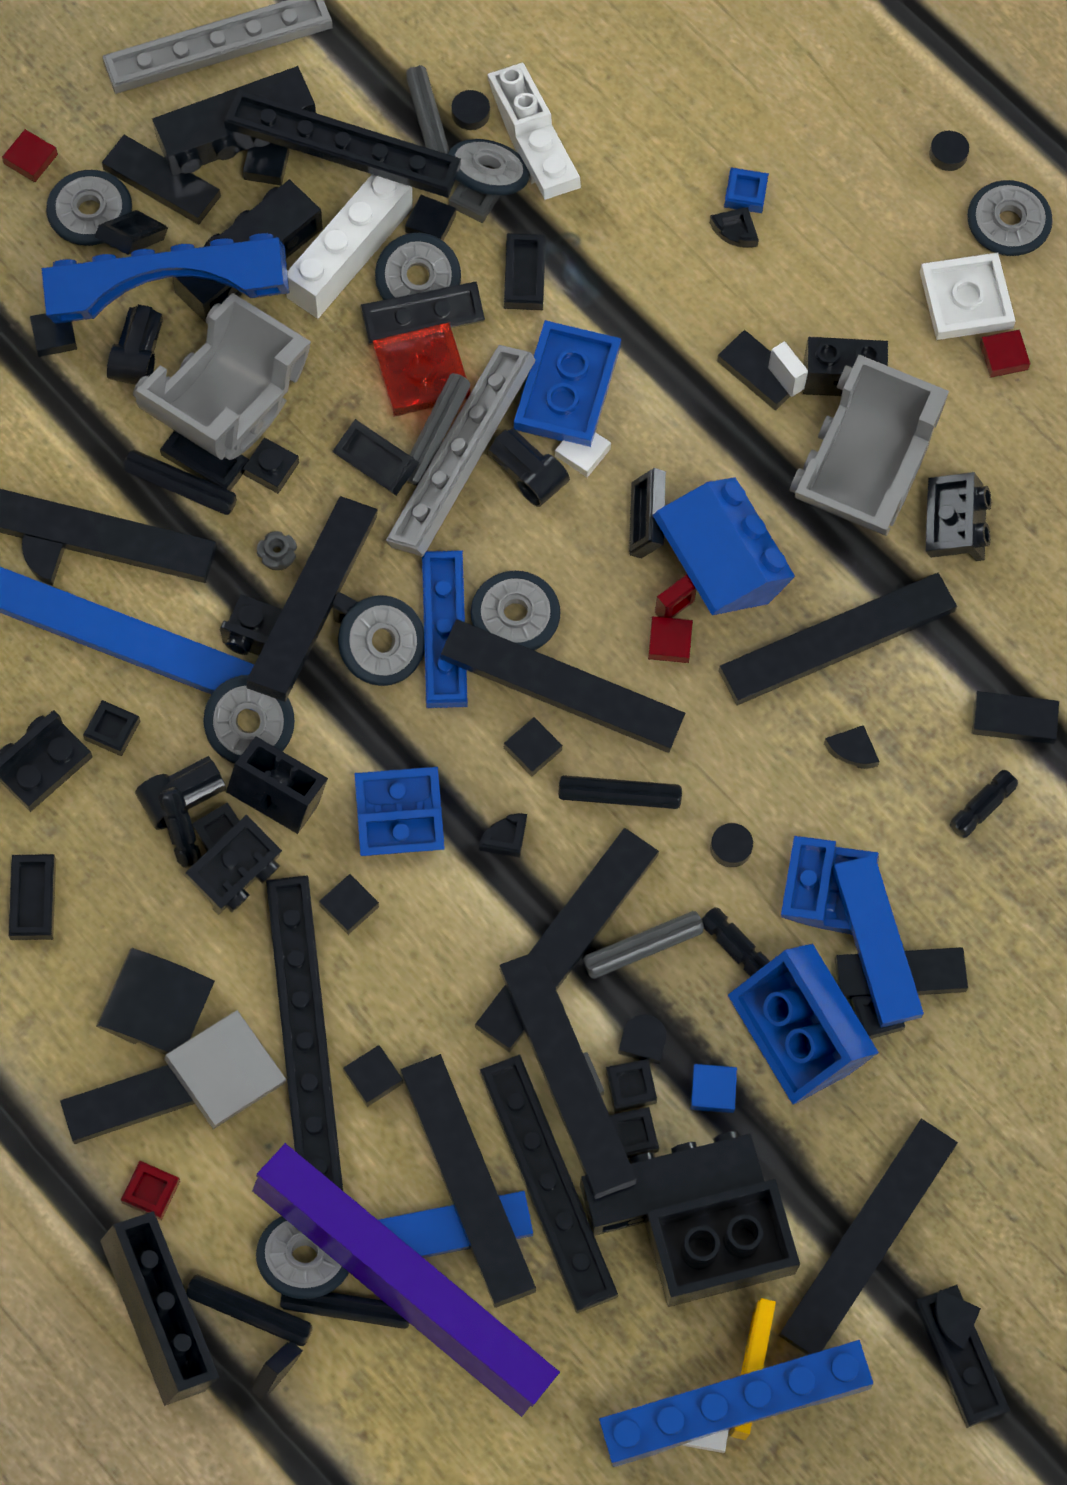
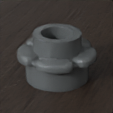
[257,531,297,571]

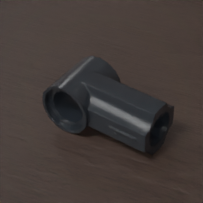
[107,304,163,385]
[489,428,570,507]
[135,756,226,830]

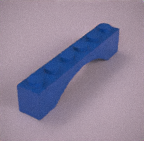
[41,233,290,324]
[599,1340,874,1467]

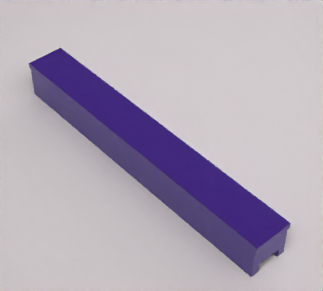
[252,1143,560,1417]

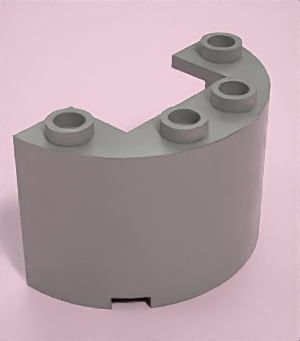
[133,293,311,460]
[790,355,949,536]

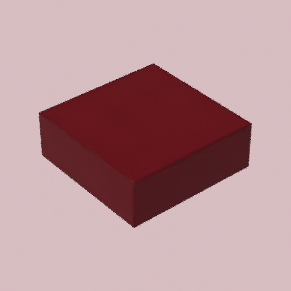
[2,129,58,182]
[980,329,1031,378]
[655,574,697,618]
[648,616,693,663]
[121,1161,181,1221]

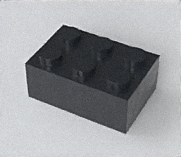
[644,1179,800,1307]

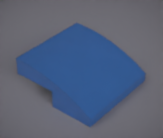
[354,767,445,856]
[781,836,879,935]

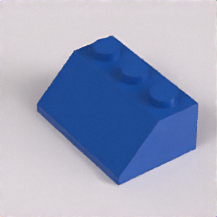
[653,477,795,616]
[728,944,879,1105]

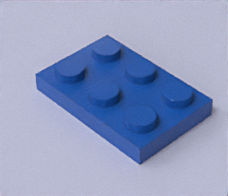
[514,320,621,447]

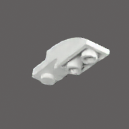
[487,63,581,200]

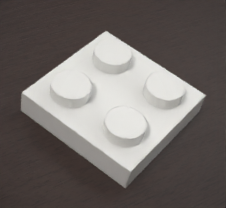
[920,253,1016,340]

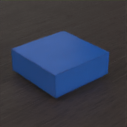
[724,167,769,214]
[691,1064,737,1113]

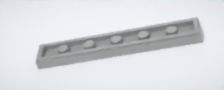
[102,0,333,94]
[386,345,536,557]

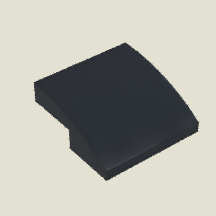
[96,948,215,1055]

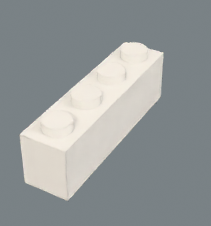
[286,174,413,319]

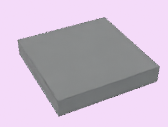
[164,1010,286,1129]

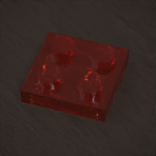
[373,322,470,417]

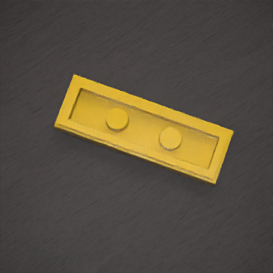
[729,1298,776,1440]

